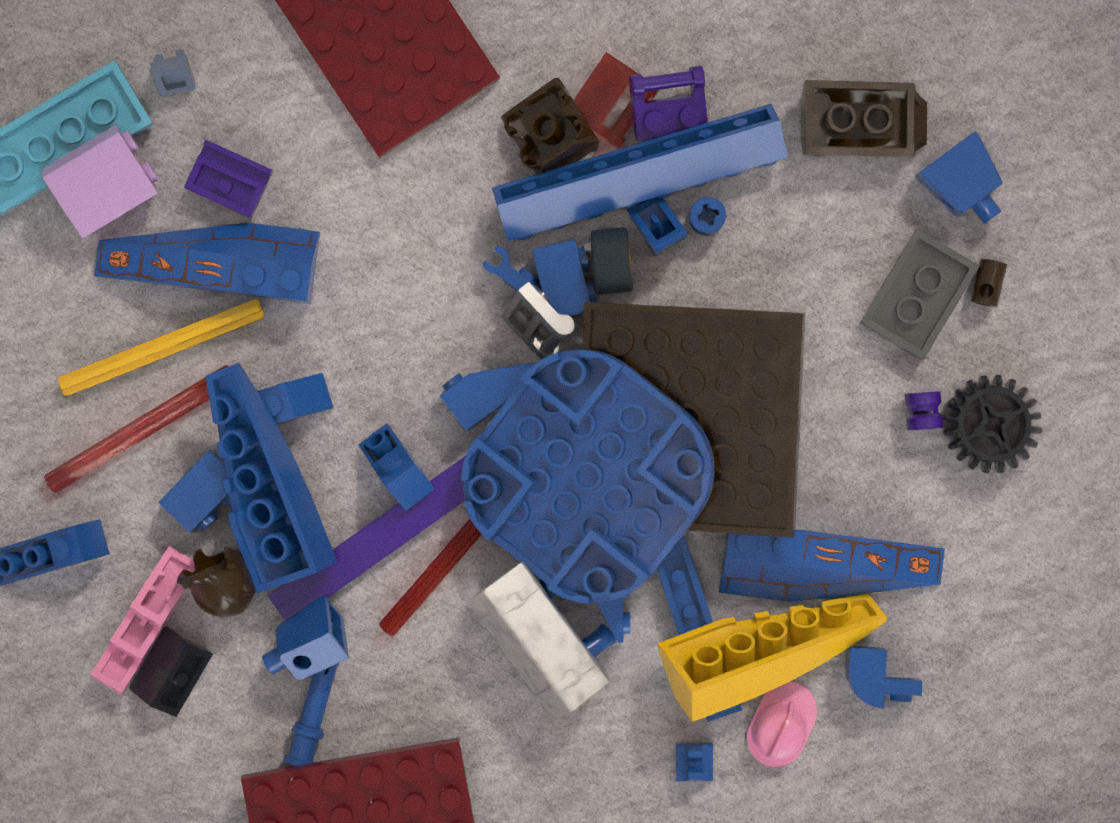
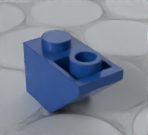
[358,423,435,511]

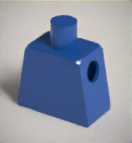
[915,131,1003,224]
[262,594,349,680]

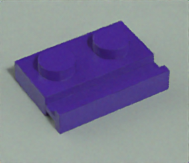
[184,140,273,219]

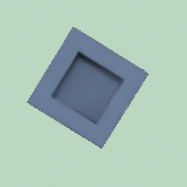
[150,49,196,97]

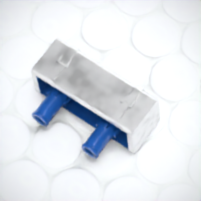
[467,561,616,720]

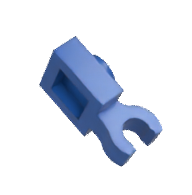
[482,246,540,291]

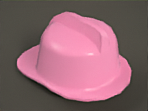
[747,682,817,767]

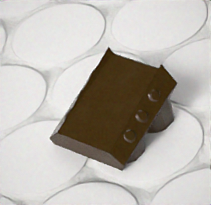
[501,78,600,174]

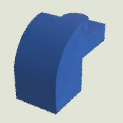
[845,646,922,709]

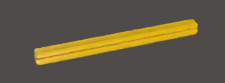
[58,299,265,396]

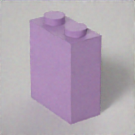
[41,124,159,239]

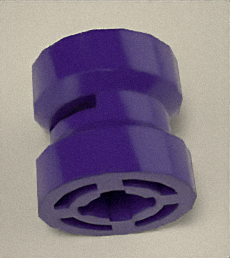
[904,391,944,430]

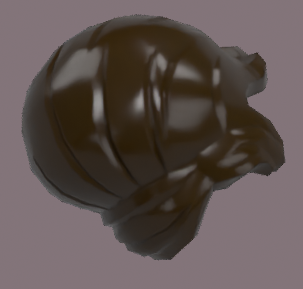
[177,546,256,618]

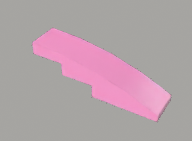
[90,546,195,695]

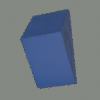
[626,197,688,257]

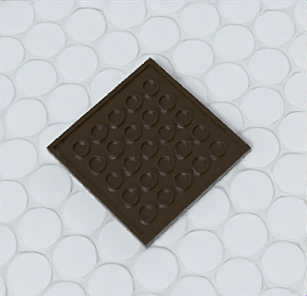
[582,302,806,538]

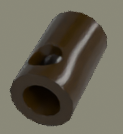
[971,259,1007,308]

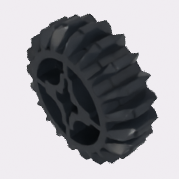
[942,375,1042,473]

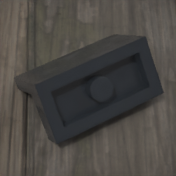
[129,626,213,717]

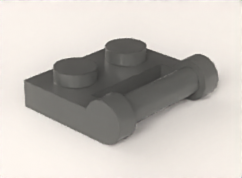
[501,282,575,359]

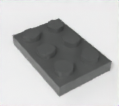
[860,229,980,360]

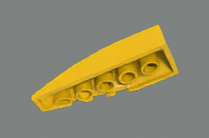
[658,593,887,722]

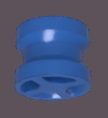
[689,197,726,236]

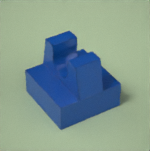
[676,743,713,782]

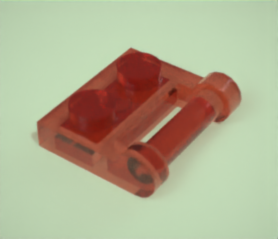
[574,52,659,149]

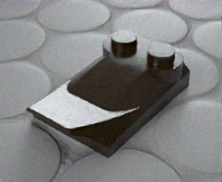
[801,80,927,157]

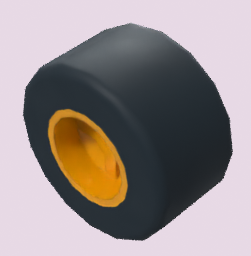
[591,227,633,295]

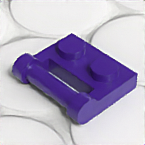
[629,66,708,141]

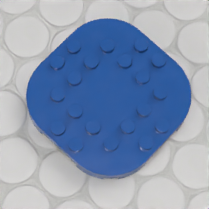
[461,350,715,604]

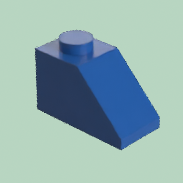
[258,373,334,425]

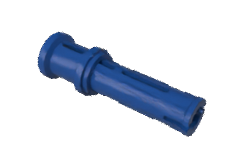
[283,663,339,766]

